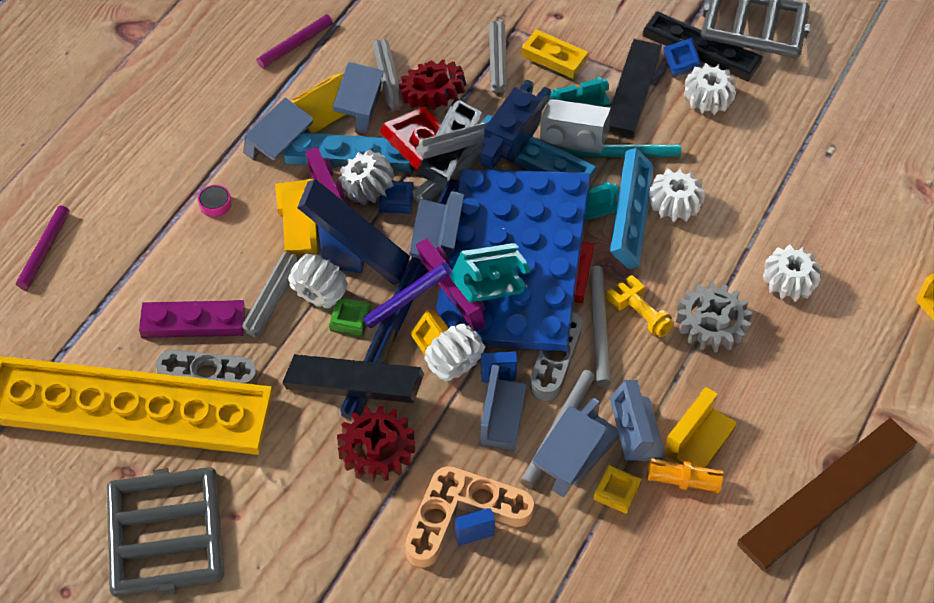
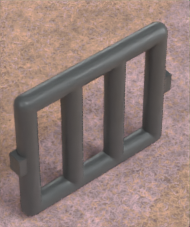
[701,0,810,58]
[107,467,224,597]

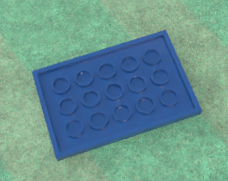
[436,169,591,351]

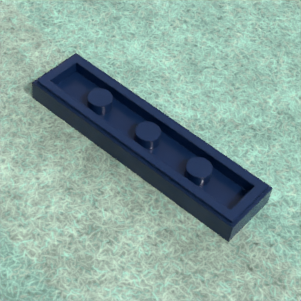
[297,178,410,285]

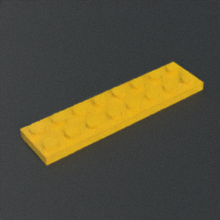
[0,356,273,455]

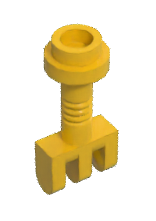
[605,275,674,337]

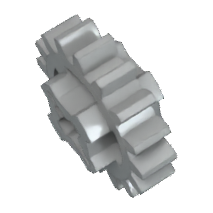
[676,282,752,352]

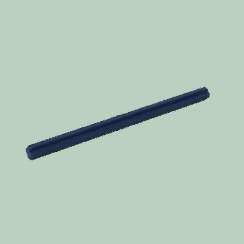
[341,179,460,421]

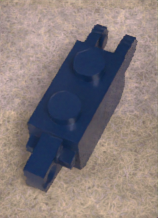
[480,80,551,170]

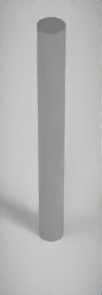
[590,266,611,387]
[520,370,595,489]

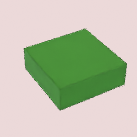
[329,297,371,337]

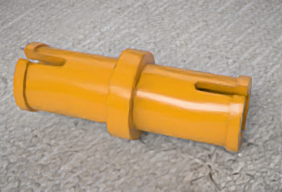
[647,458,723,494]

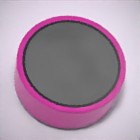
[198,185,231,217]

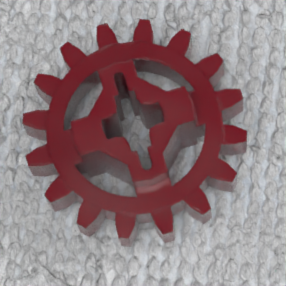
[399,60,467,110]
[337,406,415,482]

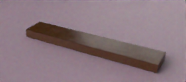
[737,418,917,572]

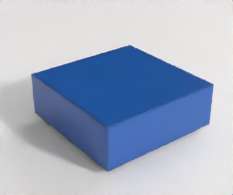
[663,38,702,77]
[379,181,414,214]
[481,351,517,383]
[455,508,495,546]

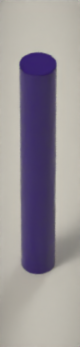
[364,262,451,328]

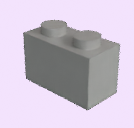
[540,99,611,154]

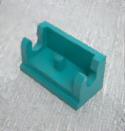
[450,243,530,303]

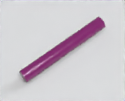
[257,14,333,68]
[15,205,70,290]

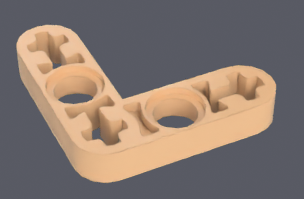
[405,466,534,568]

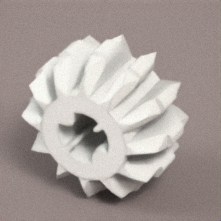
[684,63,736,115]
[338,149,395,206]
[649,168,705,223]
[763,244,821,302]
[288,254,348,308]
[424,323,485,381]

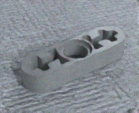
[530,312,582,401]
[156,350,258,385]

